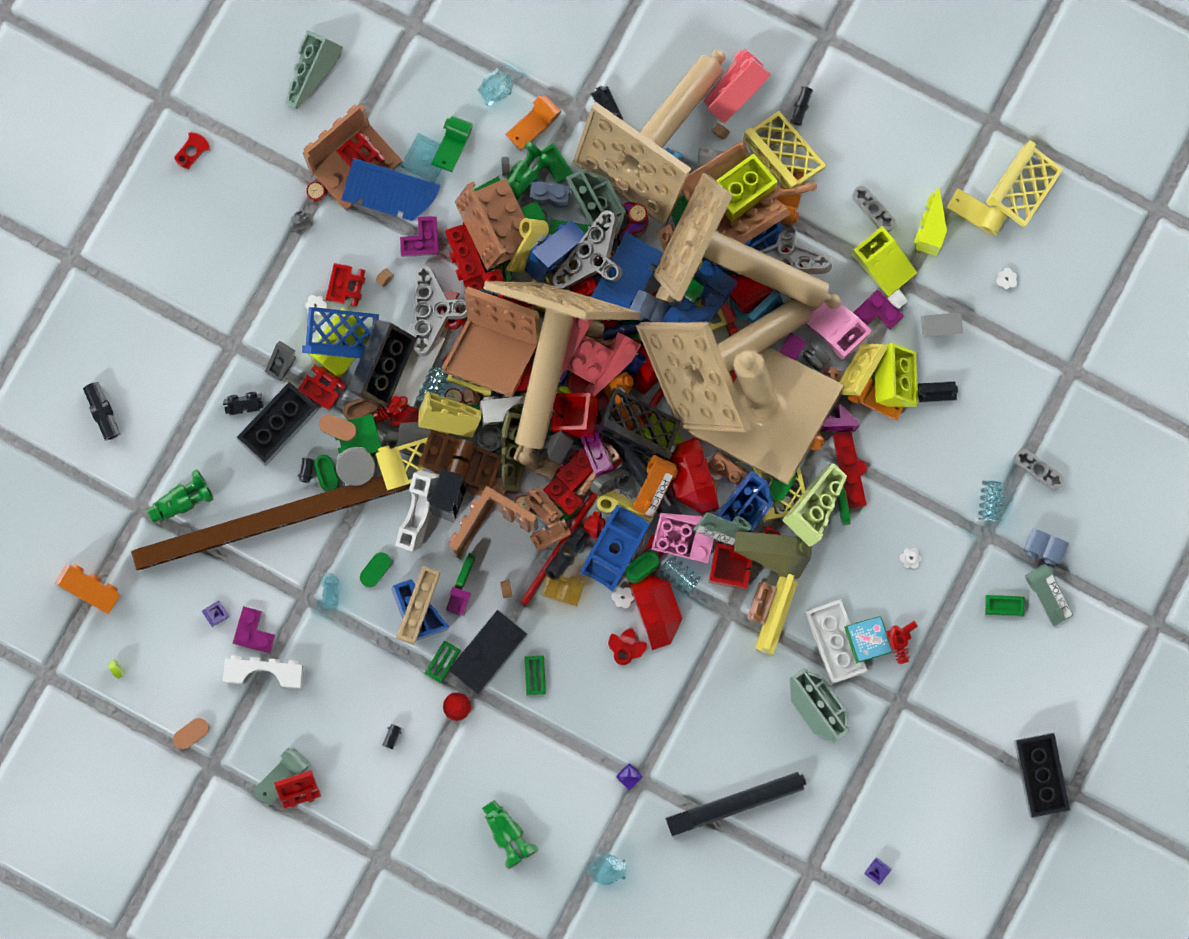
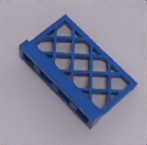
[302,307,379,359]

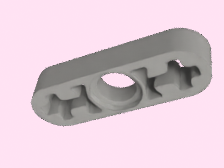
[852,186,895,232]
[1014,450,1064,490]

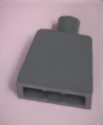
[387,422,431,459]

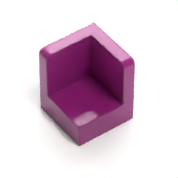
[779,333,806,361]
[446,587,471,616]

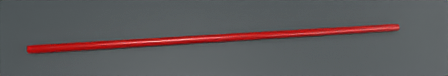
[520,315,716,606]

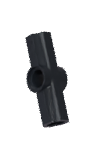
[83,382,121,441]
[544,528,590,581]

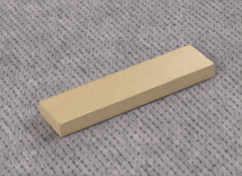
[396,566,441,645]

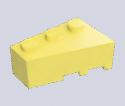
[419,391,481,438]

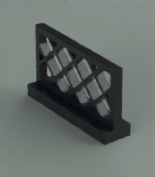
[596,388,681,461]

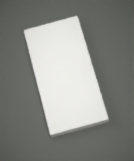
[393,323,445,407]
[805,599,868,685]

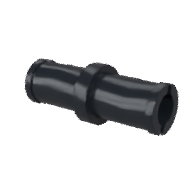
[790,86,813,126]

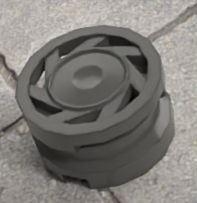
[801,342,831,371]
[476,425,502,453]

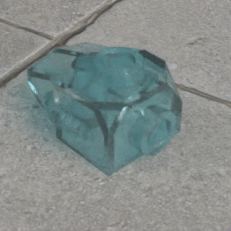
[478,68,513,106]
[589,854,626,885]

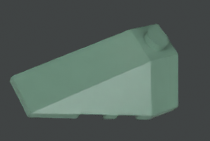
[286,30,343,109]

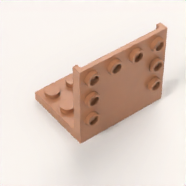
[302,103,403,211]
[682,141,790,244]
[454,179,525,270]
[442,286,540,397]
[449,486,539,559]

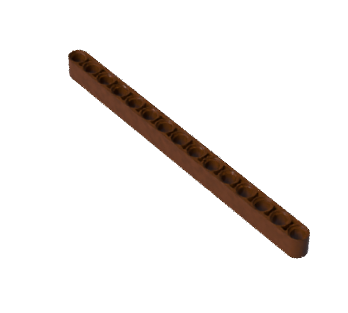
[131,471,411,570]

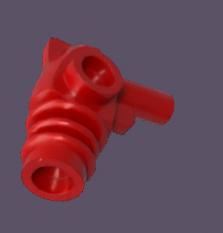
[373,396,408,423]
[886,621,918,664]

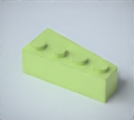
[782,463,847,547]

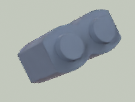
[530,181,570,208]
[630,290,671,322]
[1023,528,1069,567]

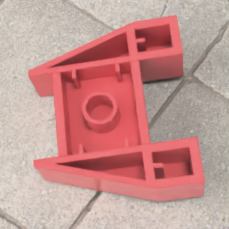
[703,48,771,124]
[560,317,641,396]

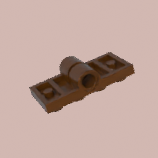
[417,429,502,491]

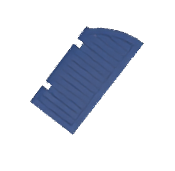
[341,158,441,221]
[591,232,663,309]

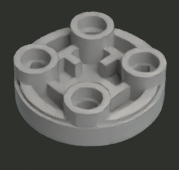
[336,447,375,486]

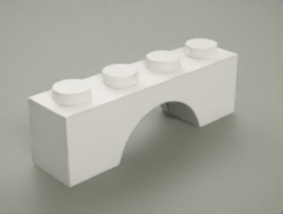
[479,392,559,427]
[395,470,439,552]
[223,655,304,689]

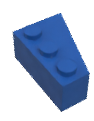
[524,220,585,283]
[391,579,450,641]

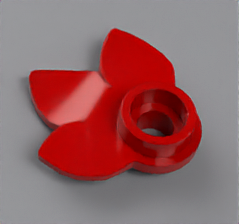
[570,276,598,297]
[608,628,647,665]

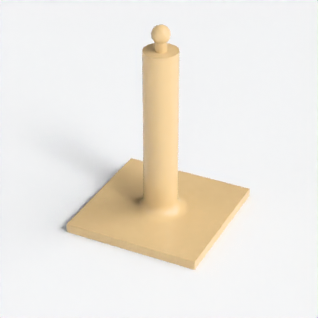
[573,50,725,227]
[653,172,841,309]
[484,281,641,466]
[636,298,815,432]
[688,347,844,485]

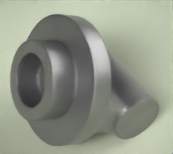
[291,211,313,231]

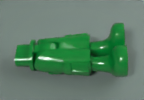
[507,141,555,200]
[147,469,214,523]
[482,800,538,869]

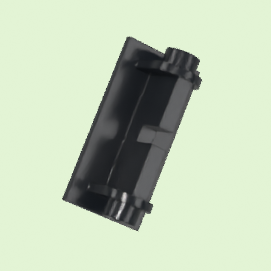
[591,86,623,120]
[917,381,958,403]
[223,392,264,416]

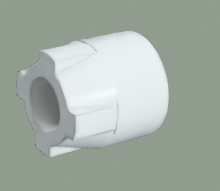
[887,289,908,309]

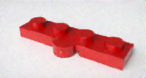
[832,431,867,509]

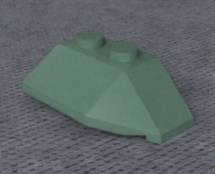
[566,169,626,240]
[790,668,850,742]

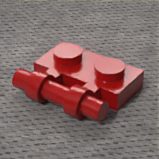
[336,131,385,167]
[326,263,366,307]
[298,364,347,411]
[274,770,322,809]

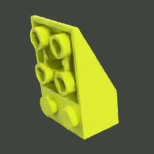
[913,188,947,256]
[851,226,917,297]

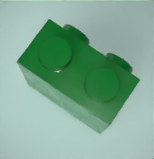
[335,414,382,456]

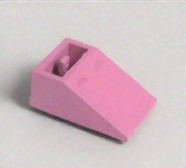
[806,302,872,361]
[652,513,714,564]

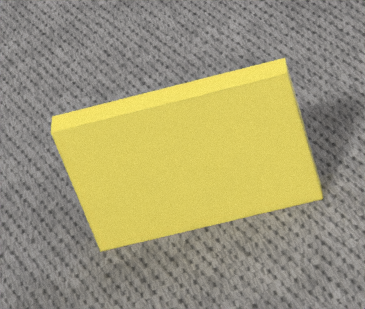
[839,344,887,396]

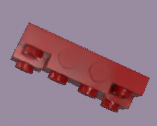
[445,222,504,290]
[543,448,624,516]

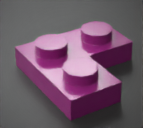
[400,216,439,257]
[853,289,904,330]
[233,606,276,654]

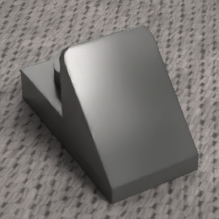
[265,341,296,381]
[532,431,574,464]

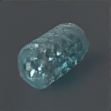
[416,366,449,404]
[978,480,1006,522]
[658,556,701,597]

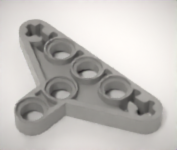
[553,210,622,290]
[760,226,832,274]
[414,266,467,357]

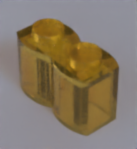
[541,573,584,607]

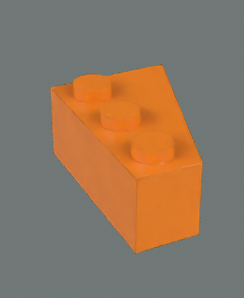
[54,564,120,615]

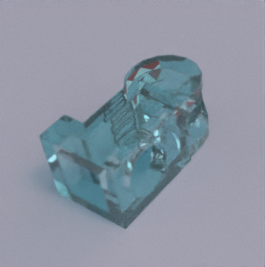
[317,573,339,611]

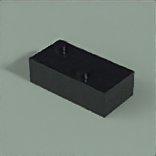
[347,320,417,408]
[236,382,318,466]
[427,468,468,523]
[448,610,528,695]
[1014,733,1070,818]

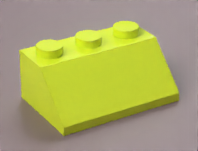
[716,153,778,222]
[308,308,369,378]
[875,343,918,407]

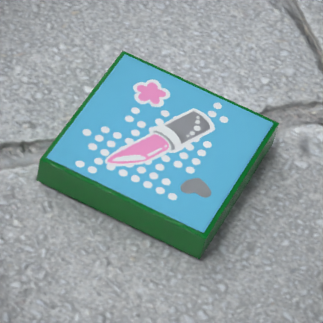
[844,616,893,664]

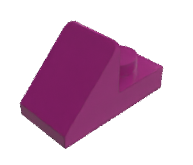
[820,404,860,432]

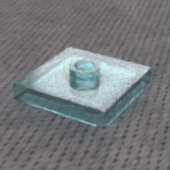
[401,133,442,183]

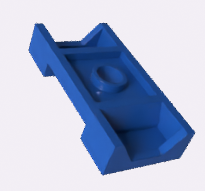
[661,260,738,323]
[579,505,651,591]

